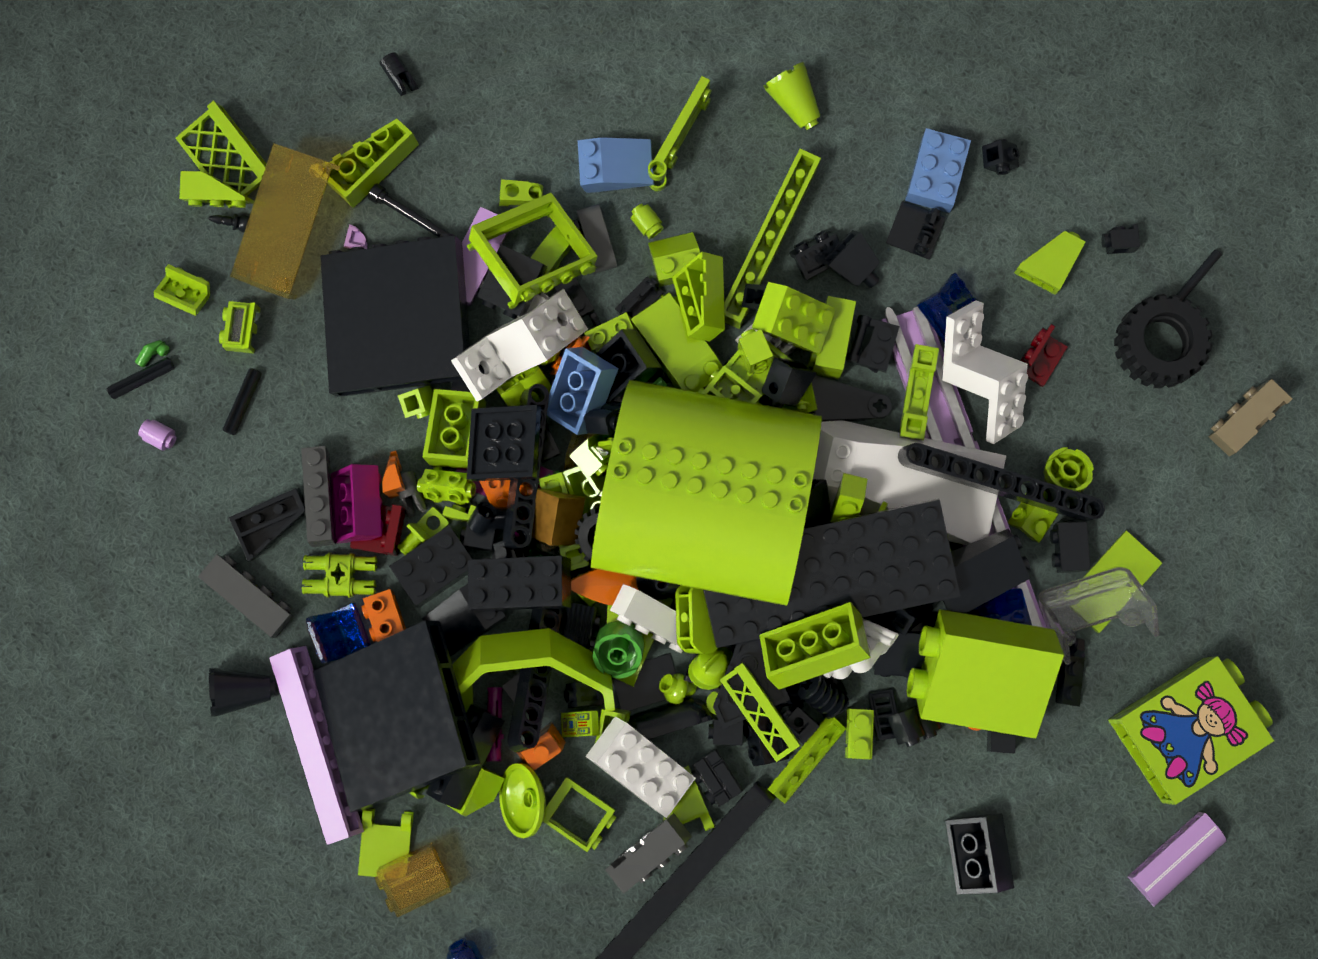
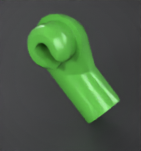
[135,340,170,367]

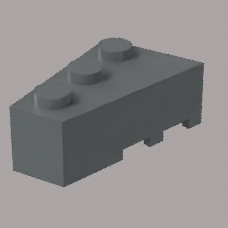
[605,813,692,894]

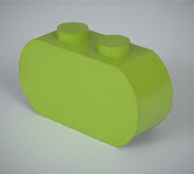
[675,585,718,654]

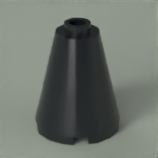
[209,668,276,717]

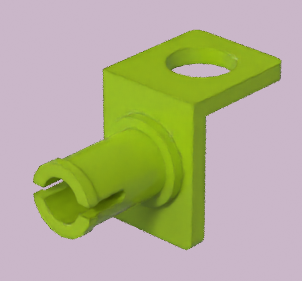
[397,507,449,555]

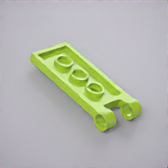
[648,76,712,191]

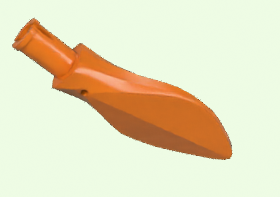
[571,569,663,605]

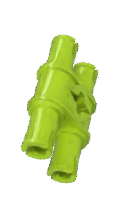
[302,552,378,598]

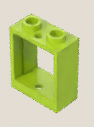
[543,777,616,852]

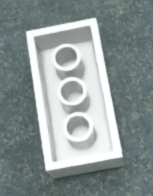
[586,716,696,818]

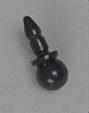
[209,214,255,233]

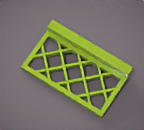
[176,100,276,209]

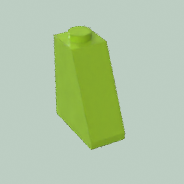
[1014,231,1086,295]

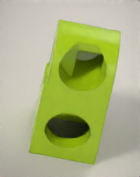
[499,179,543,206]

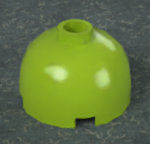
[1043,447,1094,493]

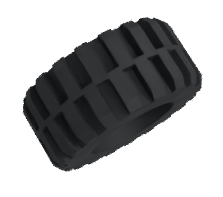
[1114,294,1213,389]

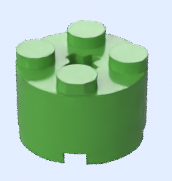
[593,621,645,678]

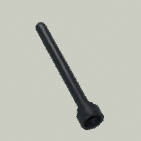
[368,183,448,238]

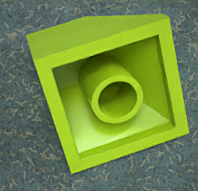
[447,766,505,816]

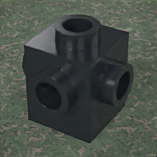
[982,139,1020,175]

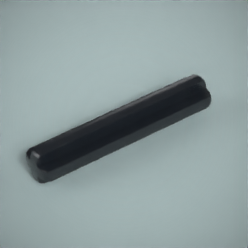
[107,357,174,399]
[223,368,262,435]

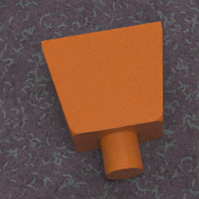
[516,722,566,770]

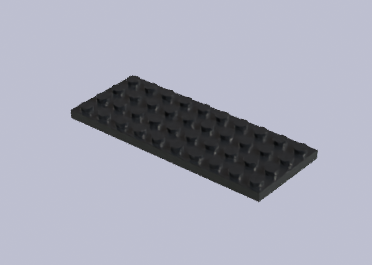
[703,499,961,648]

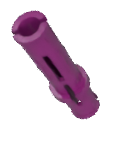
[486,687,504,761]

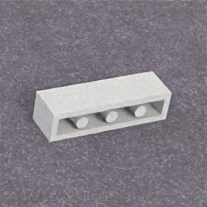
[610,584,683,654]

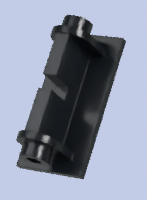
[615,276,664,318]

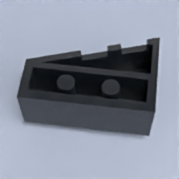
[229,488,305,562]

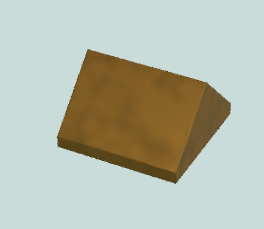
[532,488,586,546]

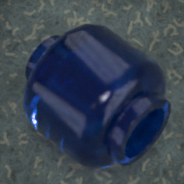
[446,938,483,959]

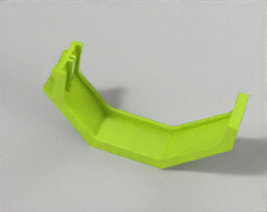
[452,628,615,712]

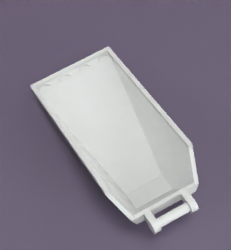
[813,420,1006,545]

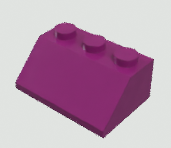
[331,464,383,544]

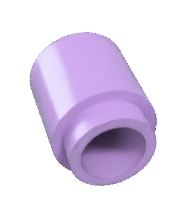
[138,419,176,451]

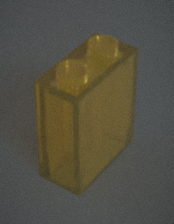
[375,842,453,917]

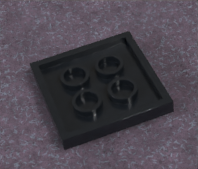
[467,405,541,481]

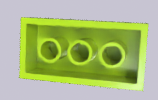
[759,602,871,689]

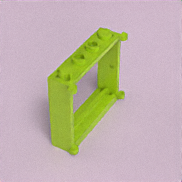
[467,193,598,309]

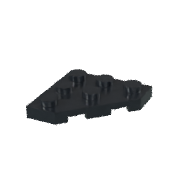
[713,639,791,729]

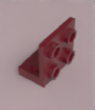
[1020,324,1068,387]
[350,505,406,556]

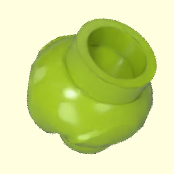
[659,673,697,704]

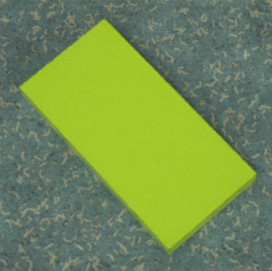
[1062,531,1162,633]

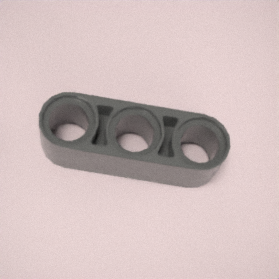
[576,204,617,273]

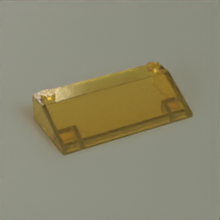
[230,143,340,300]

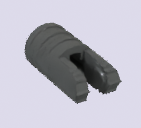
[399,471,428,518]

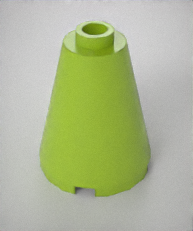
[763,62,821,130]

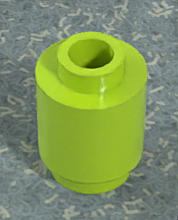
[630,204,664,239]

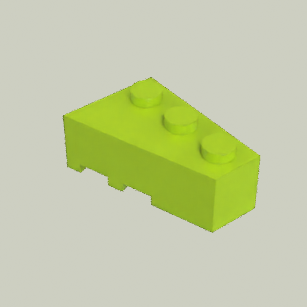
[672,252,725,342]

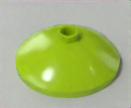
[499,763,546,838]

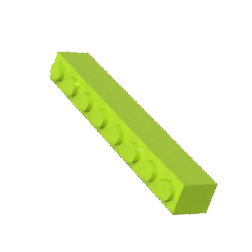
[724,149,821,329]

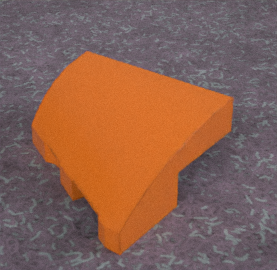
[382,450,405,499]

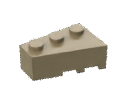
[1208,379,1293,456]

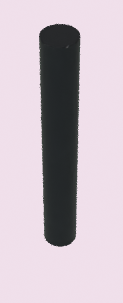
[1176,250,1222,301]

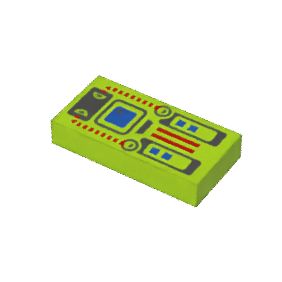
[561,711,599,737]

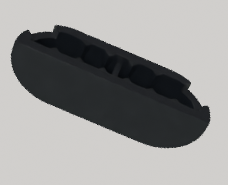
[627,697,714,739]

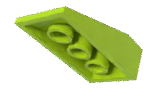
[630,293,723,392]

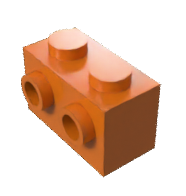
[361,589,406,642]

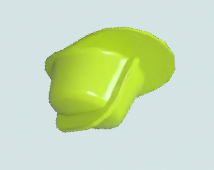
[688,647,733,690]

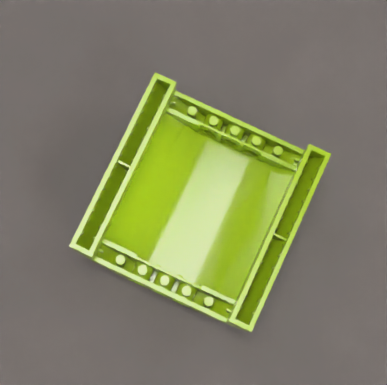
[591,380,822,606]

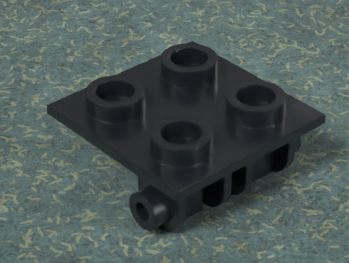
[886,201,946,259]

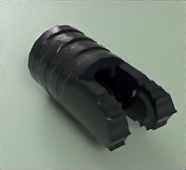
[379,52,419,96]

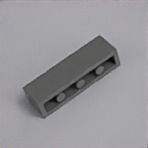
[301,446,336,547]
[198,554,294,638]

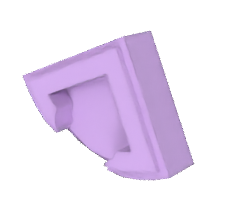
[344,224,368,249]

